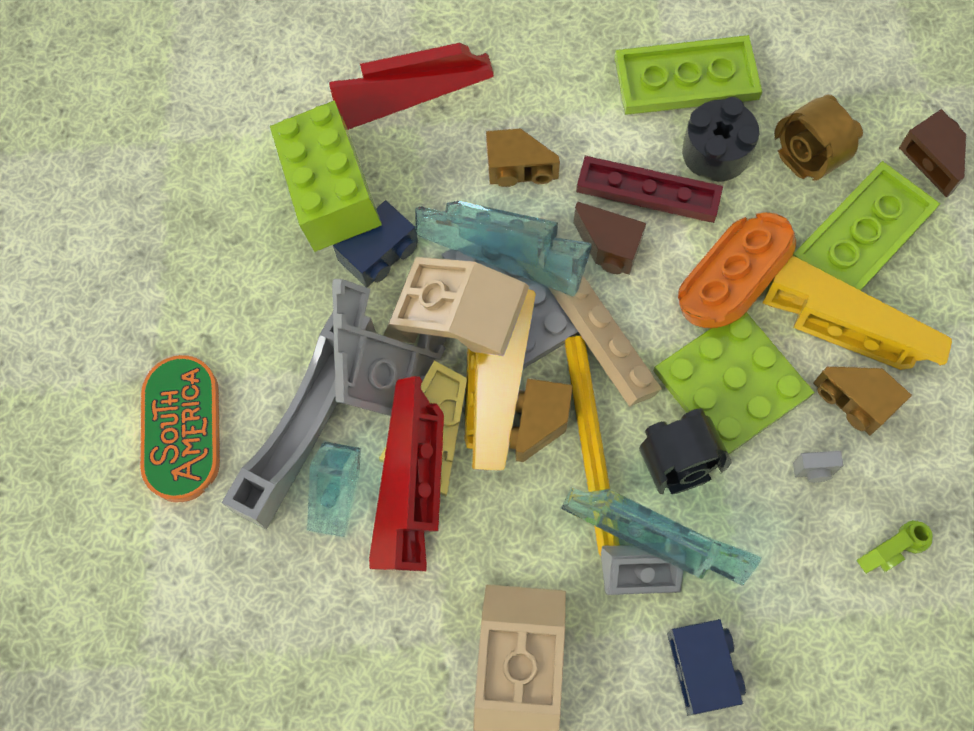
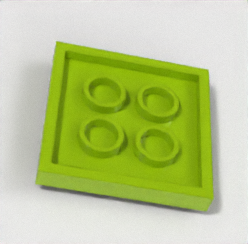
[653,312,815,455]

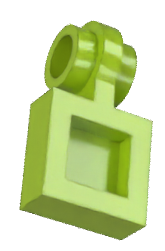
[856,520,933,574]

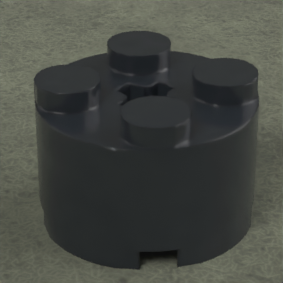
[682,97,759,182]
[639,408,732,495]

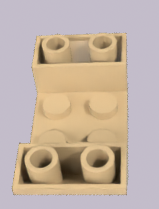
[383,257,529,356]
[473,584,566,731]

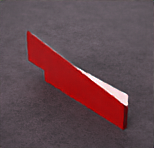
[329,43,494,130]
[369,376,444,571]

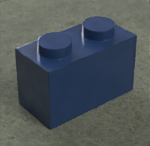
[333,200,418,288]
[667,619,746,716]

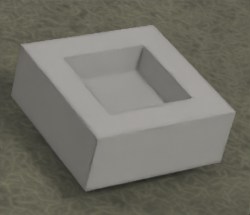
[793,451,844,483]

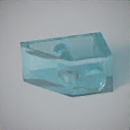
[307,441,361,537]

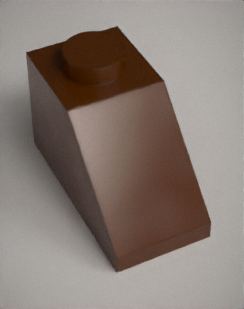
[899,109,966,198]
[573,201,646,275]

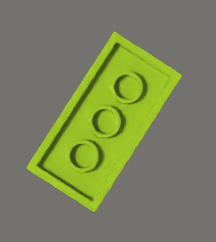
[615,35,762,115]
[793,161,941,291]

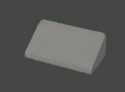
[601,544,685,595]

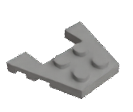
[332,279,447,416]

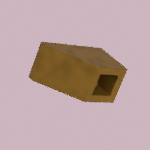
[486,128,560,187]
[813,366,912,436]
[509,378,573,462]

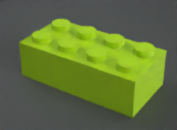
[270,100,382,252]

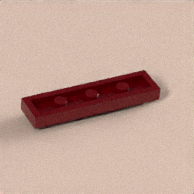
[576,155,723,223]

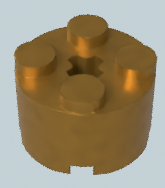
[774,94,863,181]

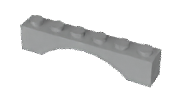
[221,312,376,530]

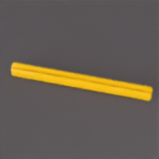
[565,336,620,556]

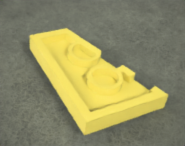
[379,360,467,497]

